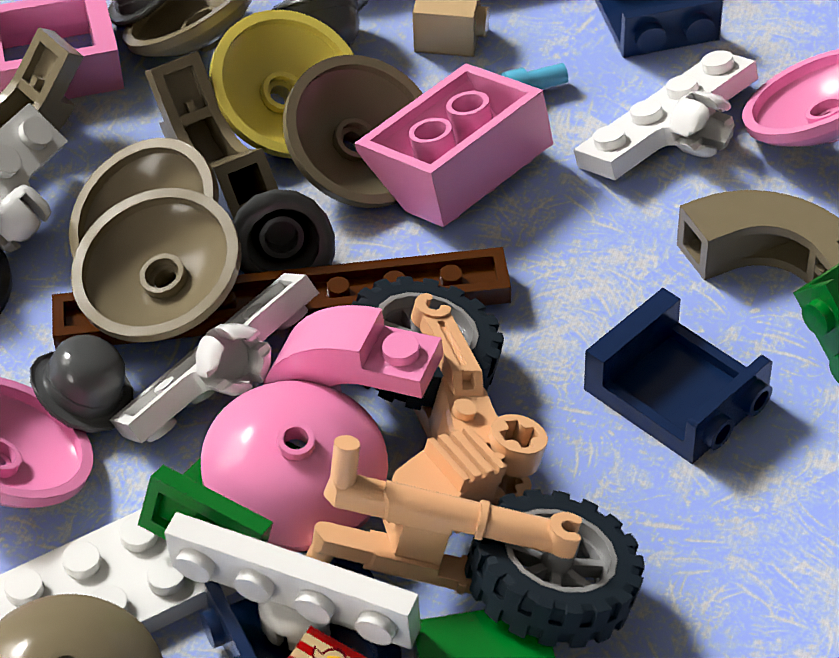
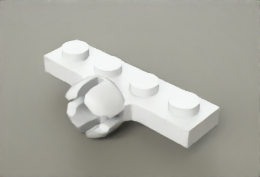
[573,50,759,180]
[0,103,68,253]
[110,273,319,444]
[164,512,421,651]

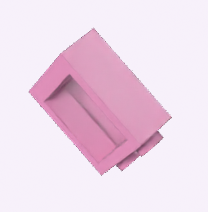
[0,0,124,99]

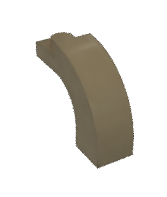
[0,27,84,131]
[144,51,278,220]
[677,190,839,283]

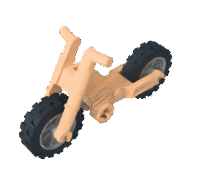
[305,276,645,648]

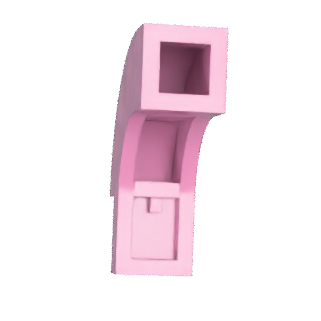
[263,305,444,398]

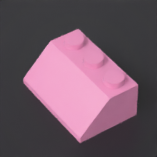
[355,63,553,227]

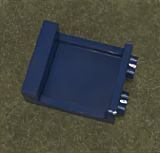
[584,288,773,464]

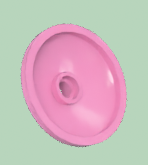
[742,49,839,147]
[0,377,93,509]
[201,381,388,552]

